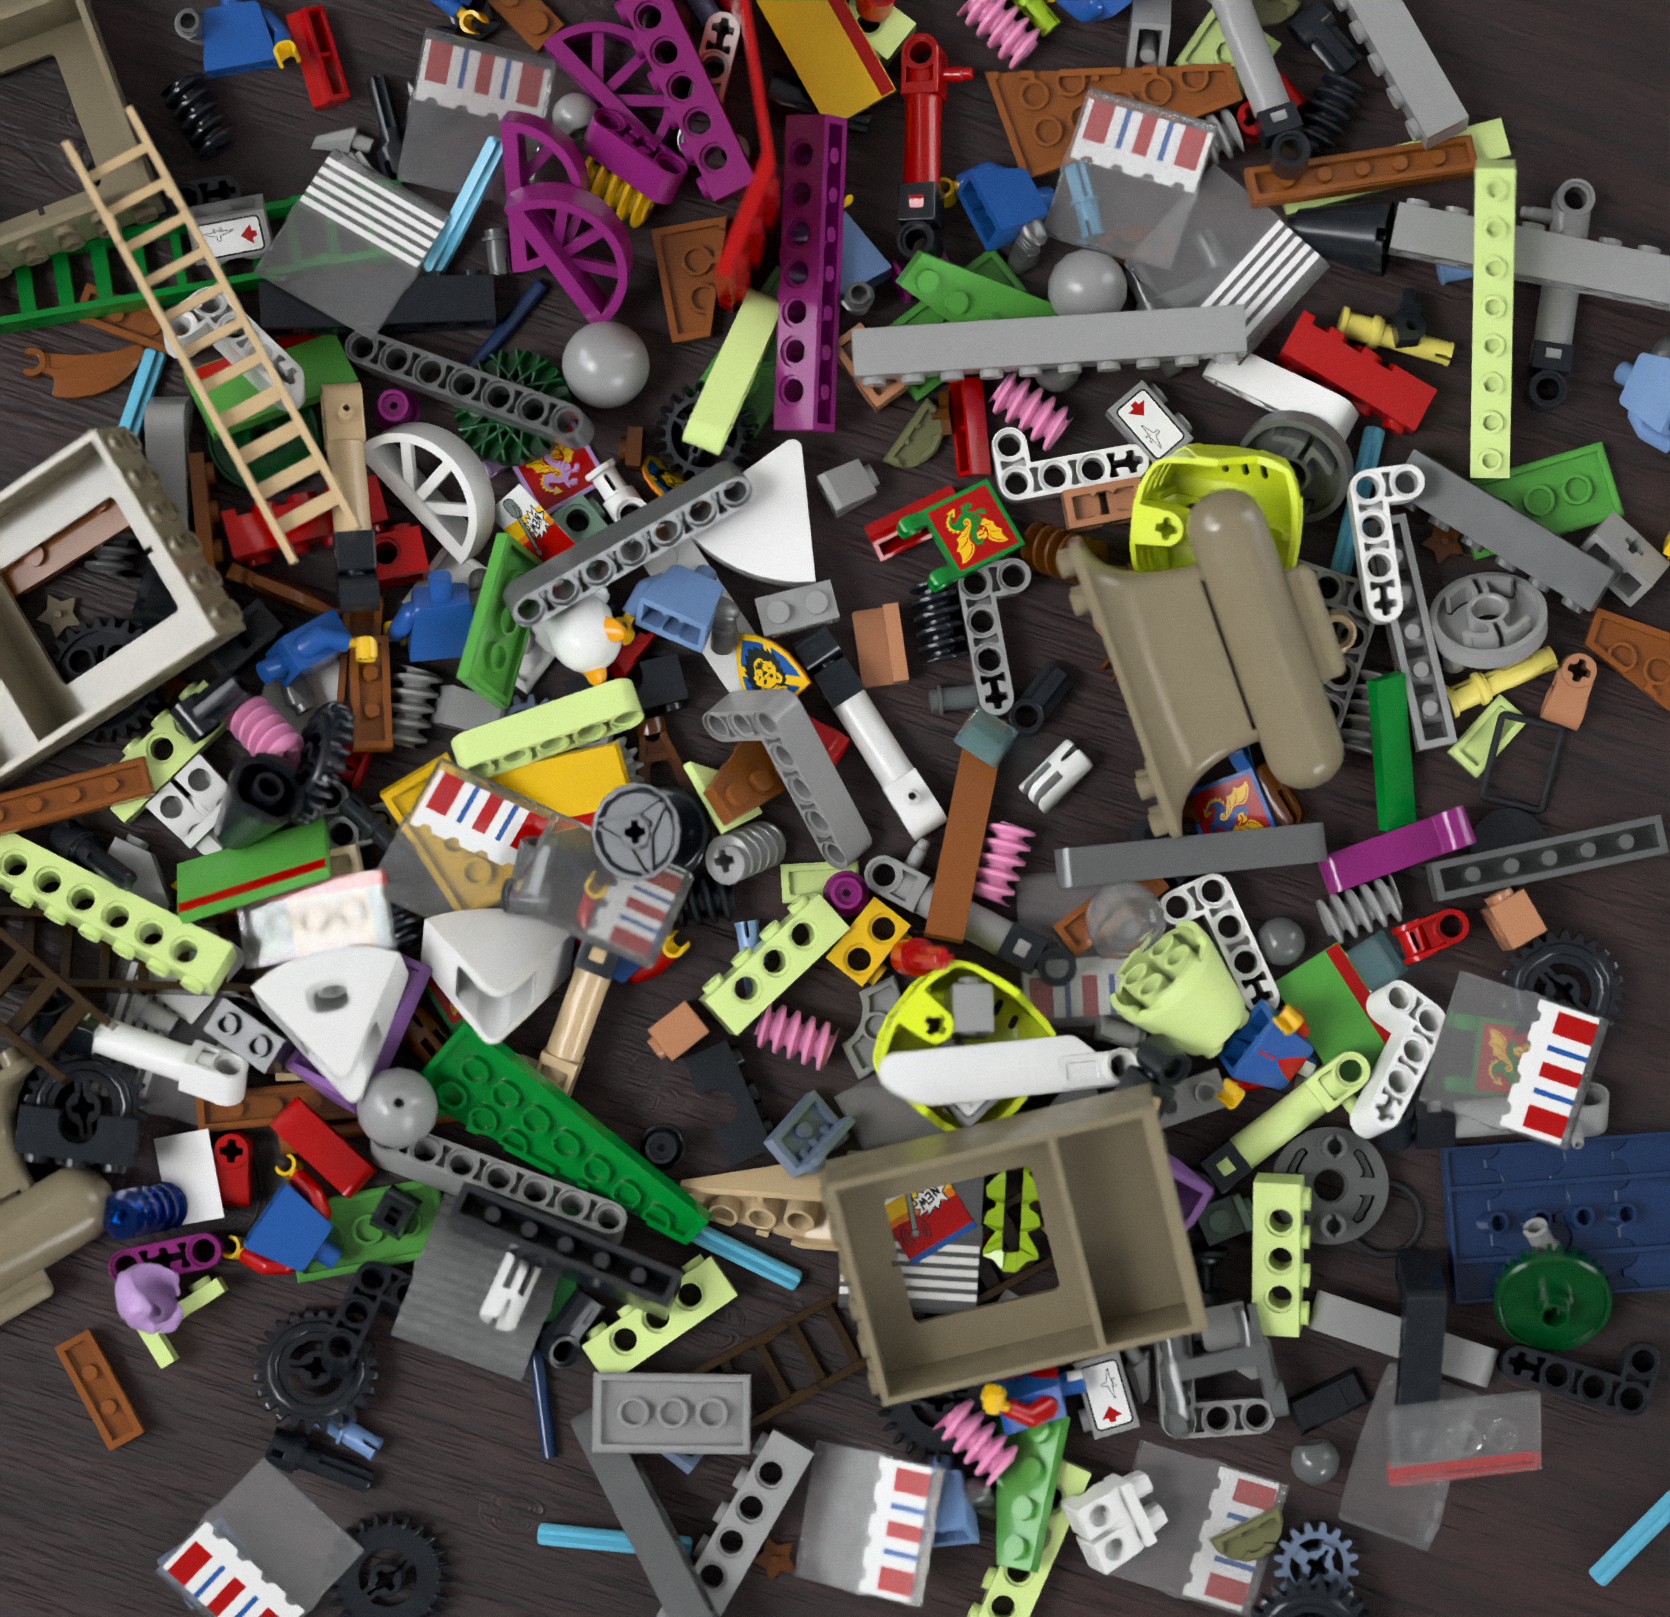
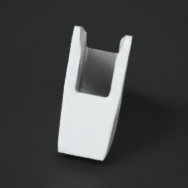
[691,439,816,587]
[421,908,576,1044]
[251,946,409,1103]

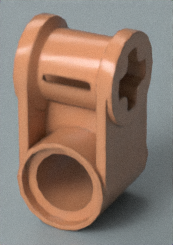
[1539,653,1597,731]

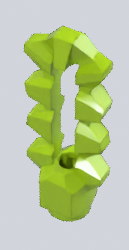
[982,1115,1041,1273]

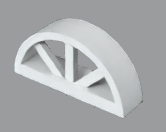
[364,422,495,565]

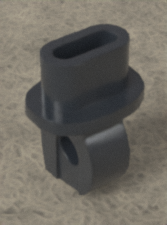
[1392,288,1426,348]

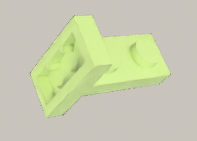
[137,1275,229,1369]

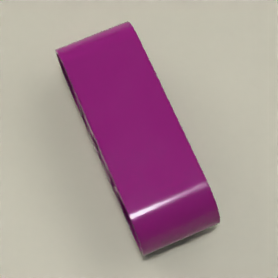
[582,108,688,204]
[108,1232,226,1282]

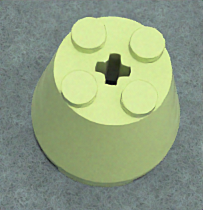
[1110,920,1250,1059]

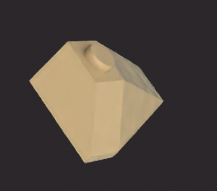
[680,1164,842,1251]

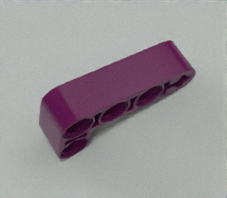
[1317,805,1477,895]

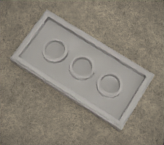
[592,1372,751,1455]

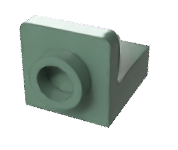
[1197,1192,1253,1247]

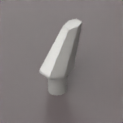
[311,126,375,154]
[1122,1346,1151,1404]

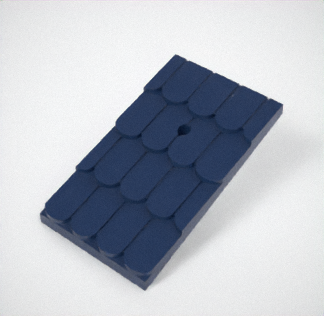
[1439,1131,1670,1304]

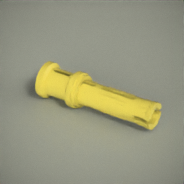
[1336,306,1455,366]
[1445,646,1559,719]

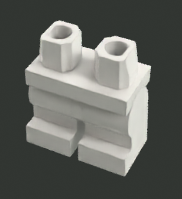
[145,753,228,855]
[1060,1470,1168,1575]

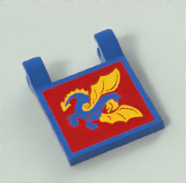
[1188,746,1278,835]

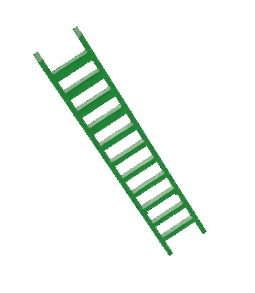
[0,179,415,335]

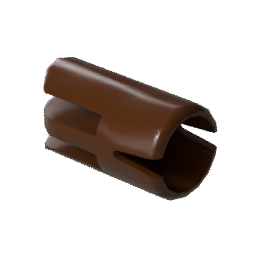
[1255,762,1307,826]
[402,1004,450,1066]

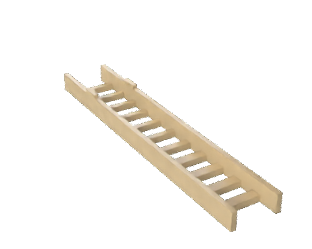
[61,105,362,565]

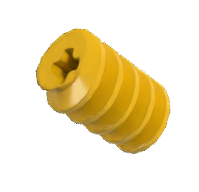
[585,155,656,228]

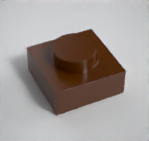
[619,426,647,471]

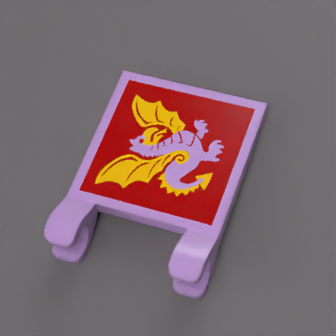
[482,421,609,515]

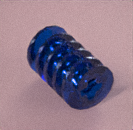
[103,1181,188,1241]

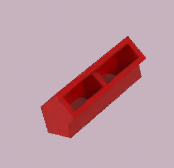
[286,5,351,112]
[948,377,991,479]
[864,485,956,562]

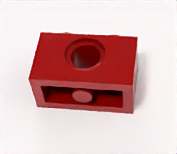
[375,523,430,591]

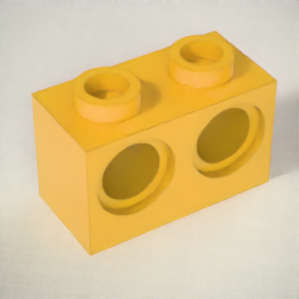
[826,896,912,987]

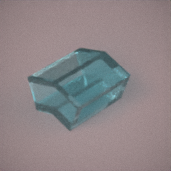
[953,705,1019,769]
[1345,929,1408,994]

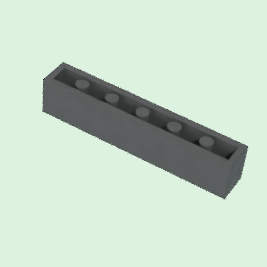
[1395,449,1618,614]
[1425,814,1669,903]

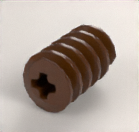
[1020,521,1109,585]

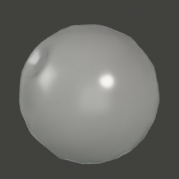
[1048,249,1127,316]
[356,1067,439,1149]

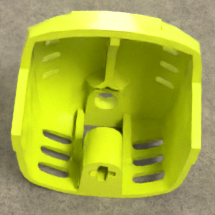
[1129,443,1303,583]
[872,960,1056,1132]

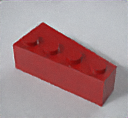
[1275,310,1437,437]
[221,475,392,569]

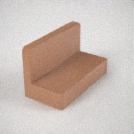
[852,602,909,688]

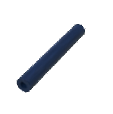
[466,279,548,370]
[529,1347,558,1459]

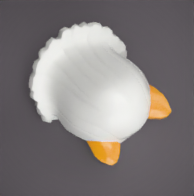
[531,580,628,686]

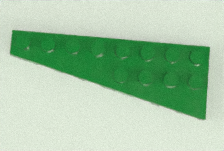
[418,1020,713,1245]

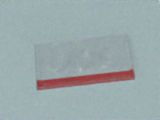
[237,869,396,969]
[1386,1390,1542,1487]

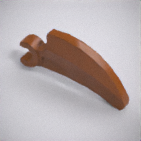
[23,344,145,400]
[226,563,343,620]

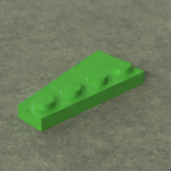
[895,250,1056,323]
[996,1416,1070,1573]

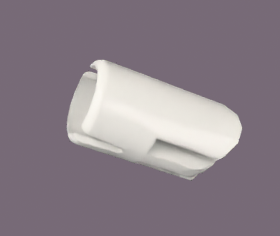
[1018,739,1093,814]
[479,1252,542,1331]

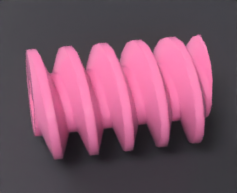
[957,0,1041,70]
[988,371,1074,452]
[224,696,304,769]
[973,821,1036,907]
[753,1003,840,1071]
[933,1398,1018,1487]

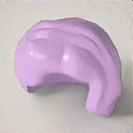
[115,1263,184,1335]

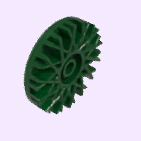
[454,349,572,467]
[205,405,323,493]
[1493,1243,1612,1351]

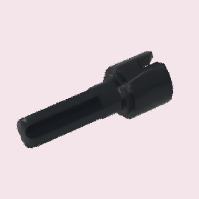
[764,71,872,134]
[367,75,421,184]
[49,819,138,891]
[263,1426,374,1493]

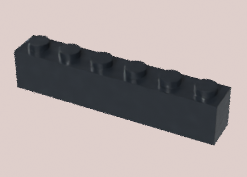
[259,269,496,337]
[448,1181,683,1320]

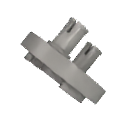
[1429,572,1548,673]

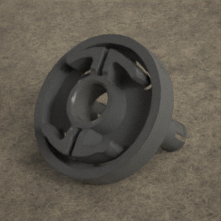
[1239,410,1354,523]
[1271,1126,1389,1245]

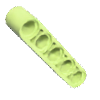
[682,288,779,455]
[451,678,644,782]

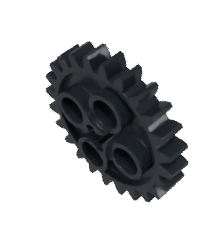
[48,616,169,743]

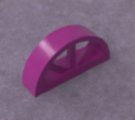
[543,22,672,145]
[500,111,590,273]
[504,182,633,323]

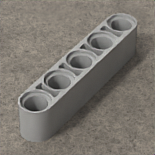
[1305,1289,1499,1388]

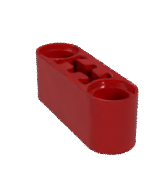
[269,1096,377,1200]

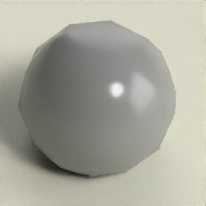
[552,93,599,141]

